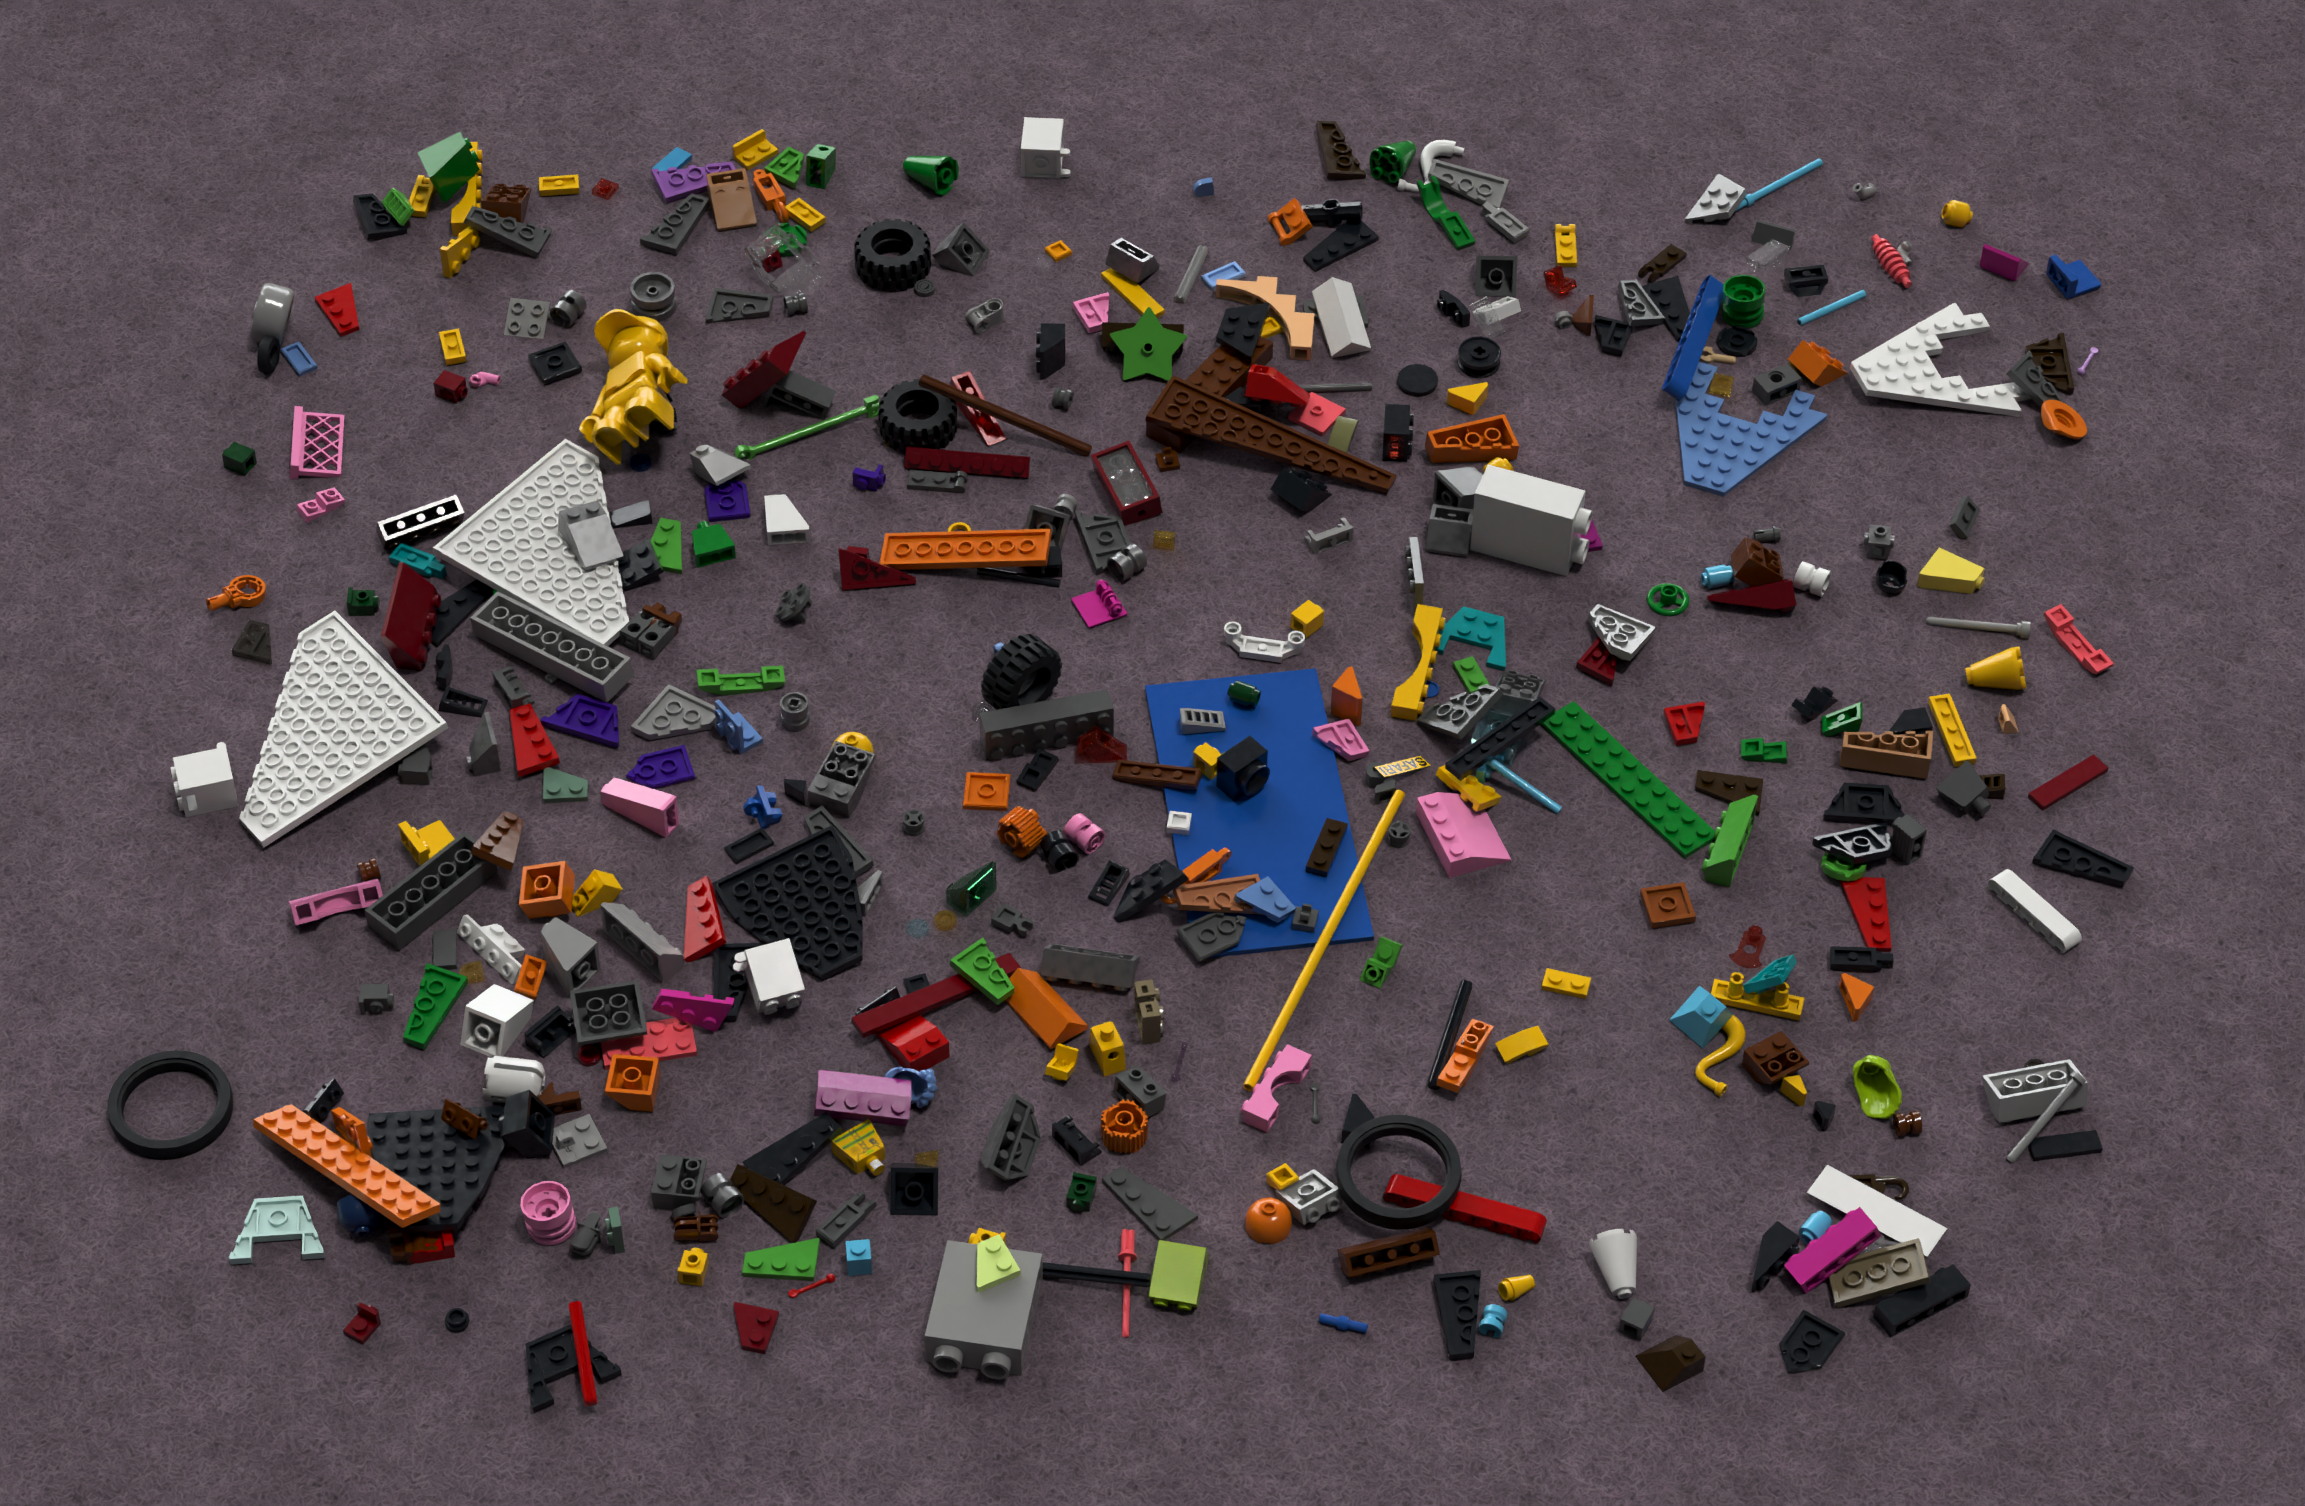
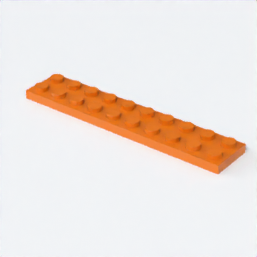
[253,1104,440,1228]

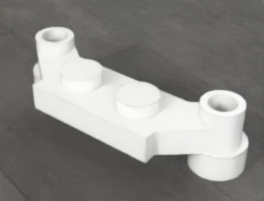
[1224,622,1305,663]

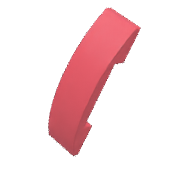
[2044,604,2114,674]

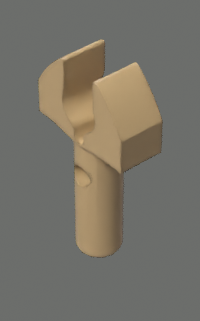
[1699,346,1736,364]

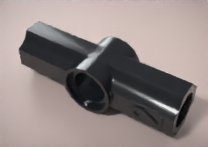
[1302,199,1363,226]

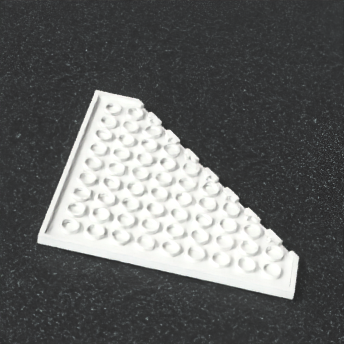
[433,439,629,646]
[239,611,448,848]

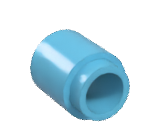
[1701,564,1734,589]
[1799,1211,1832,1245]

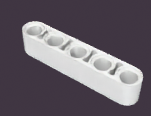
[1988,869,2082,953]

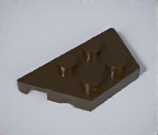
[2025,333,2074,394]

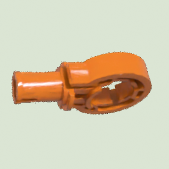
[206,575,266,612]

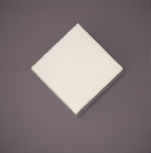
[1167,811,1192,835]

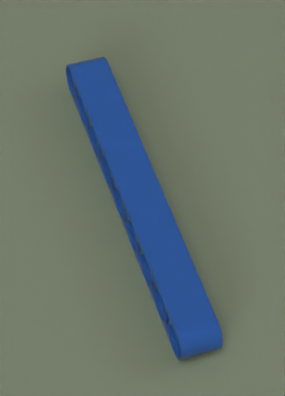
[1662,275,1723,401]

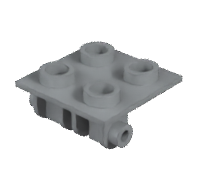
[504,298,550,339]

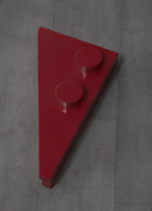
[838,548,916,590]

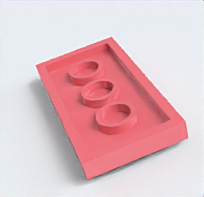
[601,1018,697,1070]

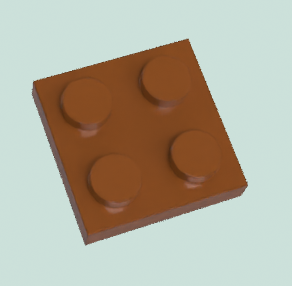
[1640,882,1696,929]

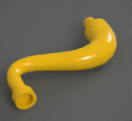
[1695,1015,1746,1097]

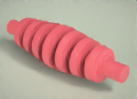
[1871,234,1912,288]

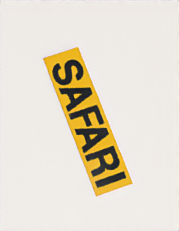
[1375,756,1431,777]

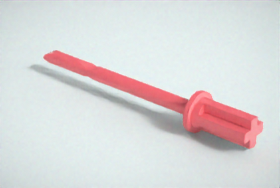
[1118,1229,1137,1338]

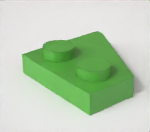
[764,147,804,189]

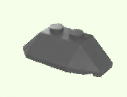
[980,1093,1041,1181]

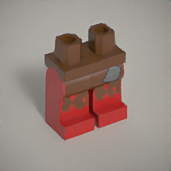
[388,1225,455,1265]

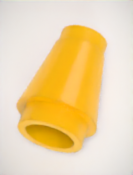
[1498,1275,1535,1301]

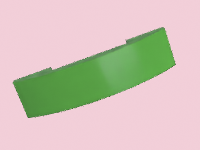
[696,666,785,695]

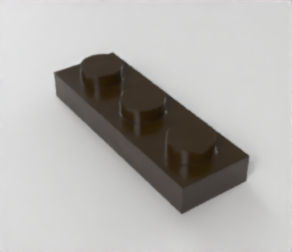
[1306,818,1348,878]

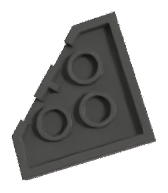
[1417,684,1503,740]

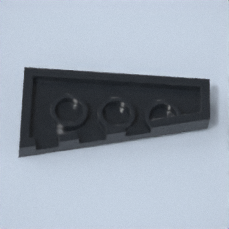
[1642,276,1690,342]
[2032,829,2134,887]
[742,1112,843,1185]

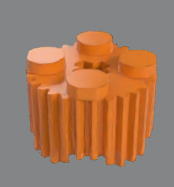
[996,806,1048,858]
[1101,1099,1148,1154]

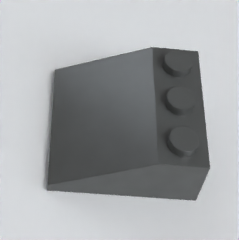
[570,980,648,1045]

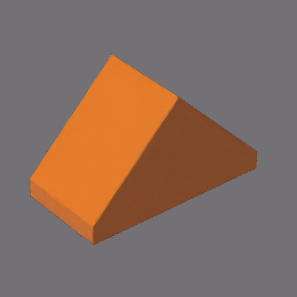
[1839,973,1874,1022]

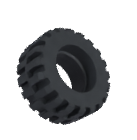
[854,219,931,292]
[878,379,958,454]
[981,634,1062,710]

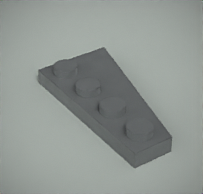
[464,206,552,258]
[1405,537,1424,616]

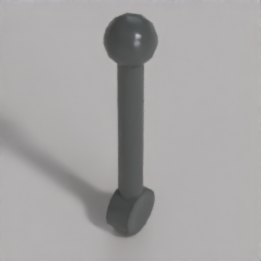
[1310,1083,1320,1124]

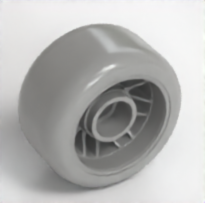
[250,283,294,345]

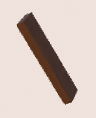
[1112,760,1203,791]

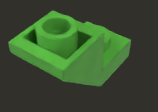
[1360,937,1403,988]

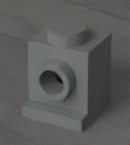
[359,984,394,1015]

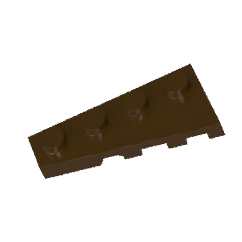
[1316,120,1366,180]
[730,1164,817,1243]

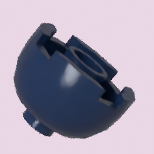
[337,1195,385,1237]

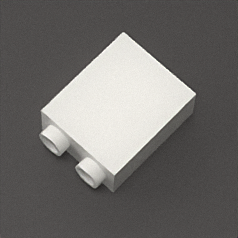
[1470,465,1593,576]

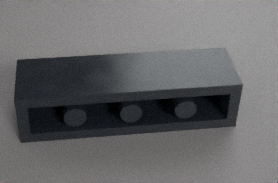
[1873,1264,1971,1338]

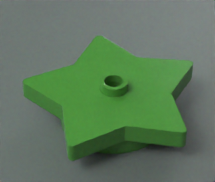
[1110,307,1187,381]

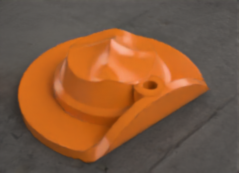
[2041,400,2087,439]

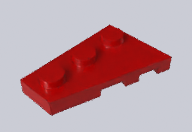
[315,283,360,337]

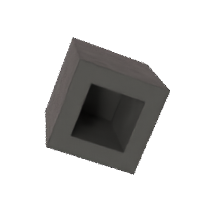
[1619,1298,1655,1341]

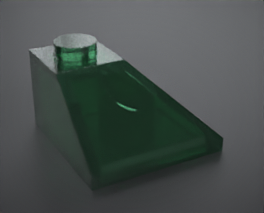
[946,861,997,917]

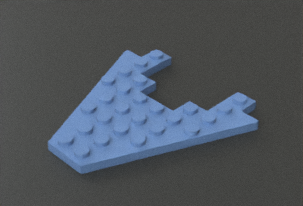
[1675,362,1827,497]

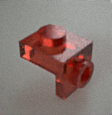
[1543,265,1577,295]

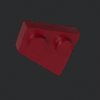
[1576,637,1617,686]

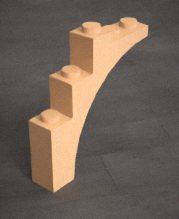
[1216,276,1315,360]

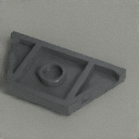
[1075,511,1131,574]

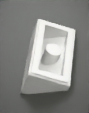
[1475,296,1521,325]

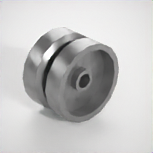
[630,272,676,322]

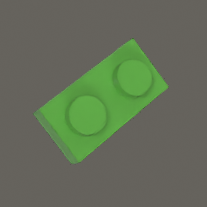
[1453,656,1490,694]

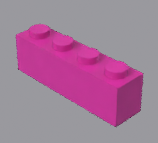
[1784,1207,1882,1294]

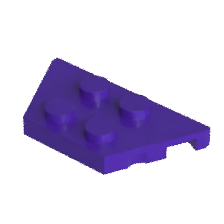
[540,694,619,748]

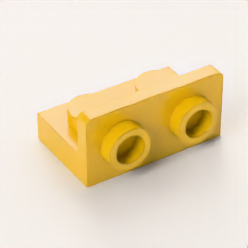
[732,129,779,170]

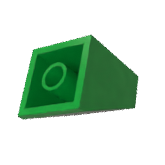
[417,132,480,203]

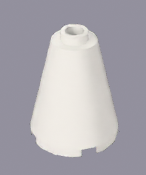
[1589,1229,1637,1299]

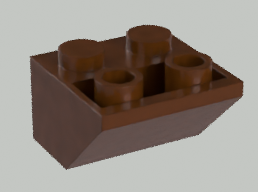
[1731,537,1784,586]
[1742,1031,1809,1084]

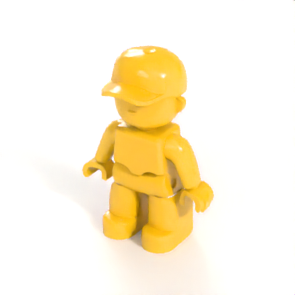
[579,309,688,465]

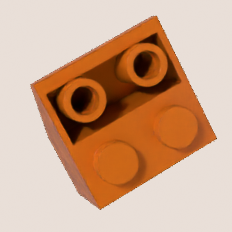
[1788,340,1847,387]

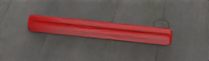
[569,1301,597,1407]

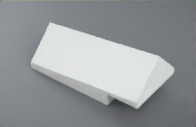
[1312,277,1371,358]

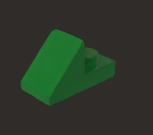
[1822,702,1863,737]

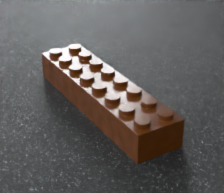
[1146,336,1273,453]

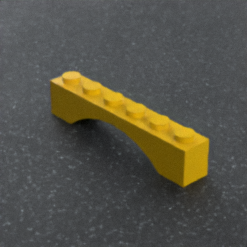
[451,142,483,236]
[1391,604,1446,721]

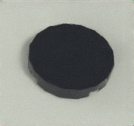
[1717,326,1758,357]
[1397,364,1438,397]

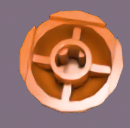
[1245,1197,1292,1244]

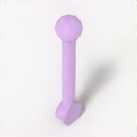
[2077,347,2098,375]

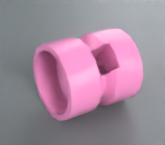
[1064,813,1106,854]

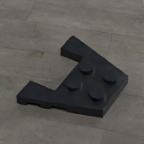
[525,1325,622,1413]

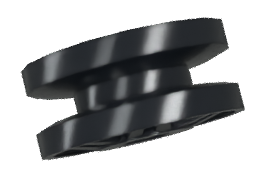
[1458,336,1501,378]

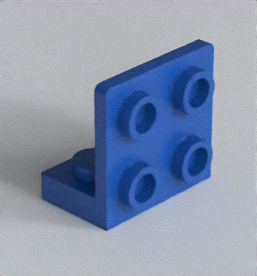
[2046,254,2101,299]

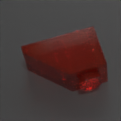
[1077,726,1128,763]

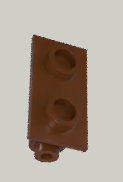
[441,1098,488,1139]

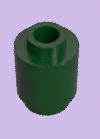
[1227,680,1261,707]

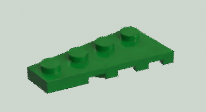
[403,963,468,1050]

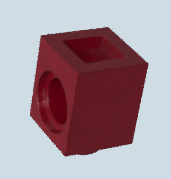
[433,370,468,404]

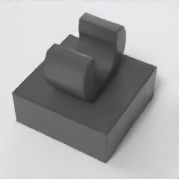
[1292,904,1319,933]

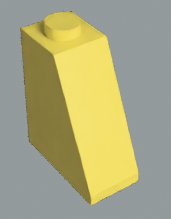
[1917,547,1985,594]

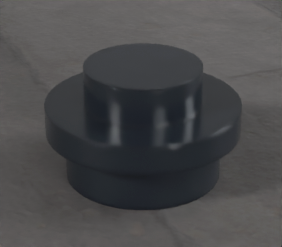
[445,1308,470,1332]

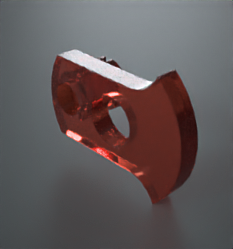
[1729,925,1766,968]

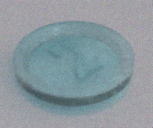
[906,919,929,938]

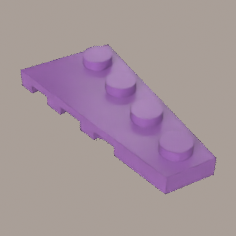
[651,162,736,203]

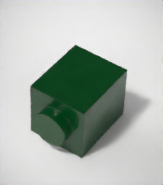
[222,442,257,476]

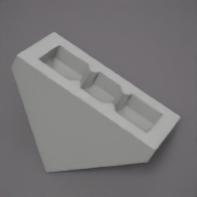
[858,870,883,917]

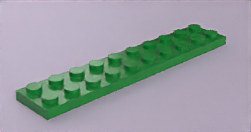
[1541,701,1715,859]

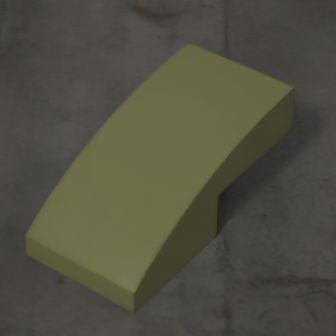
[1328,416,1358,453]

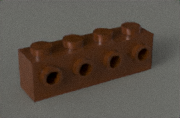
[1337,1227,1440,1278]

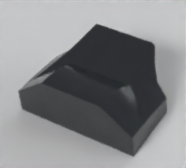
[1784,265,1828,297]

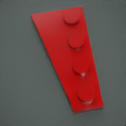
[1839,877,1892,952]

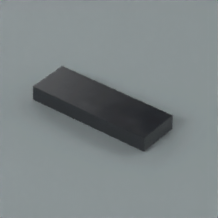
[2028,1130,2103,1161]

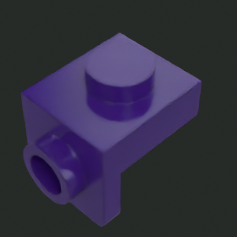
[852,464,886,492]

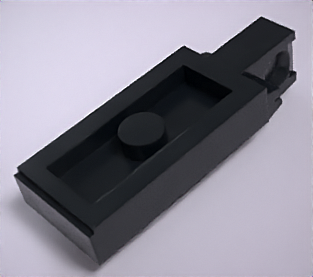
[1829,946,1894,971]

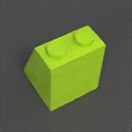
[1149,1240,1209,1311]

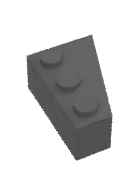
[762,370,836,419]

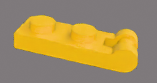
[409,175,436,217]
[1555,224,1577,267]

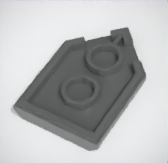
[1177,912,1246,962]

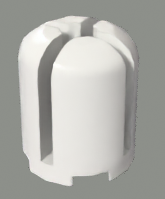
[483,1056,545,1103]

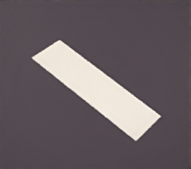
[1807,1165,1947,1257]

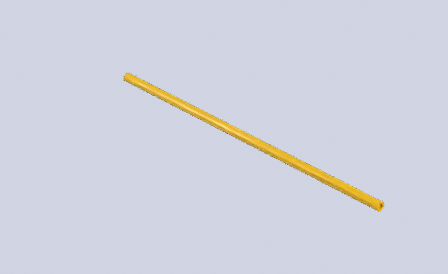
[1243,790,1405,1092]

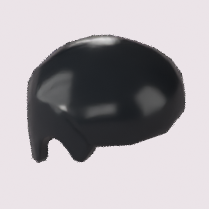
[1875,560,1908,594]

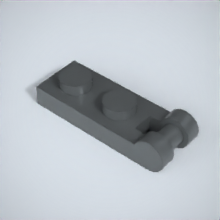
[907,470,968,493]

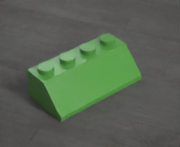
[1702,795,1758,887]

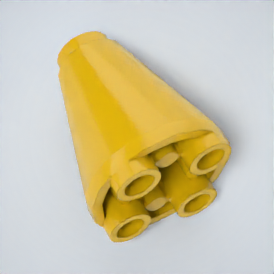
[1965,646,2026,690]

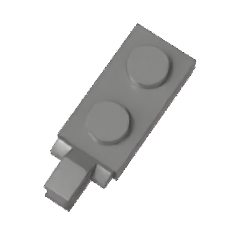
[1481,202,1529,243]

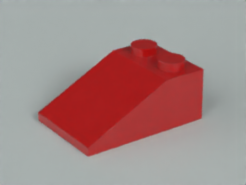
[875,1015,950,1072]

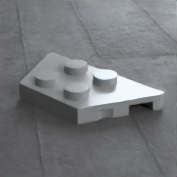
[1685,174,1746,224]

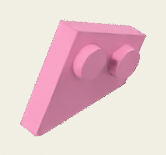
[1073,292,1109,334]

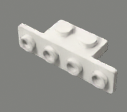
[457,915,525,984]

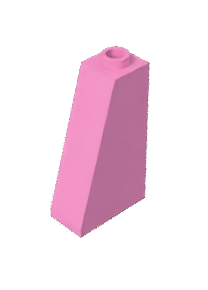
[601,778,679,838]

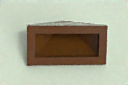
[1572,295,1594,336]

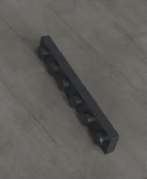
[1445,697,1555,781]

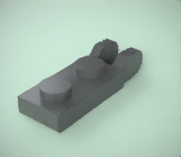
[816,1191,877,1248]

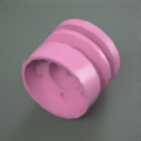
[520,1181,577,1245]

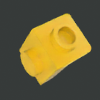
[1045,1043,1079,1081]

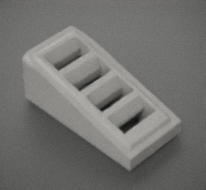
[1179,708,1226,734]

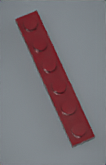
[905,447,1031,478]

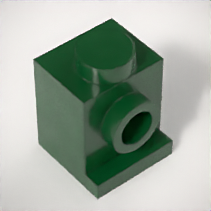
[347,587,380,616]
[1066,1172,1097,1212]

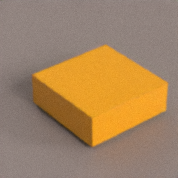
[1044,240,1072,262]

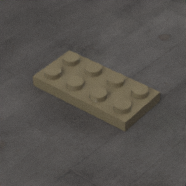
[1829,1238,1931,1308]

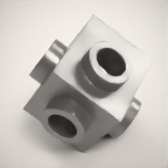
[1863,524,1895,559]

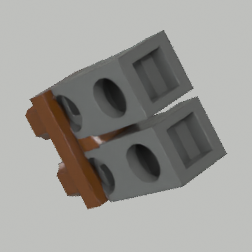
[620,602,682,660]

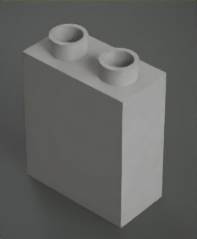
[925,1240,1043,1379]

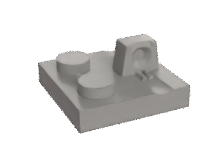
[552,1114,608,1169]

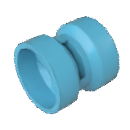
[1479,1304,1508,1338]

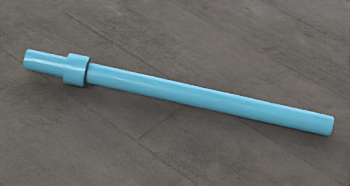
[1735,158,1823,212]

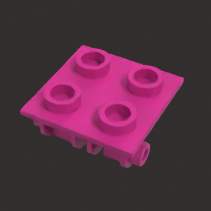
[1071,579,1128,628]

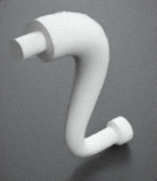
[1397,140,1464,193]

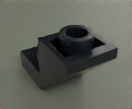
[1791,686,1838,719]

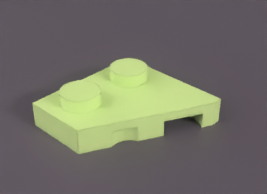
[977,1235,1021,1293]

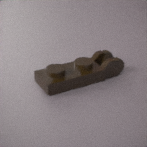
[1638,244,1687,283]

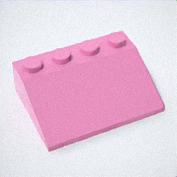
[1416,792,1511,878]

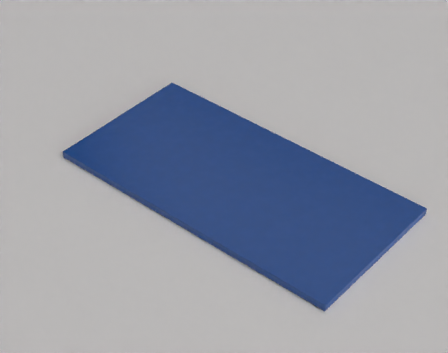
[1145,668,1374,959]

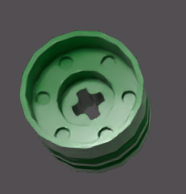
[1722,275,1765,328]

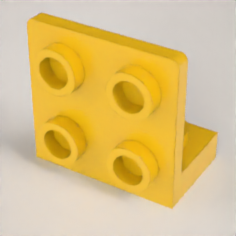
[398,820,454,866]

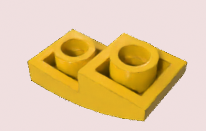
[1495,1026,1549,1064]

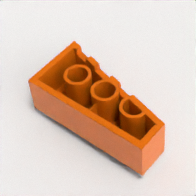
[1425,414,1519,463]

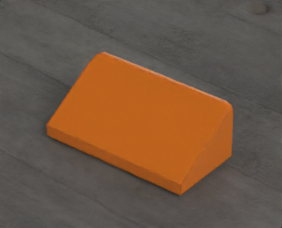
[514,954,547,1004]

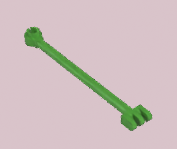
[734,395,879,460]

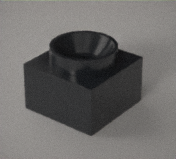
[1216,736,1270,801]
[498,1090,555,1159]

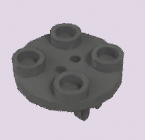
[775,583,812,623]

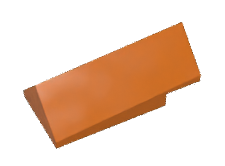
[1005,968,1088,1049]

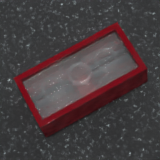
[1091,441,1163,526]

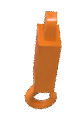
[753,169,789,223]
[1160,847,1232,904]

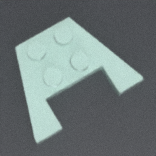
[229,1195,325,1265]

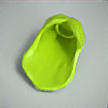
[1853,1055,1902,1119]

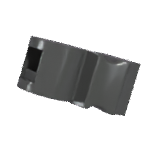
[1366,762,1396,805]

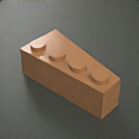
[1839,731,1933,779]

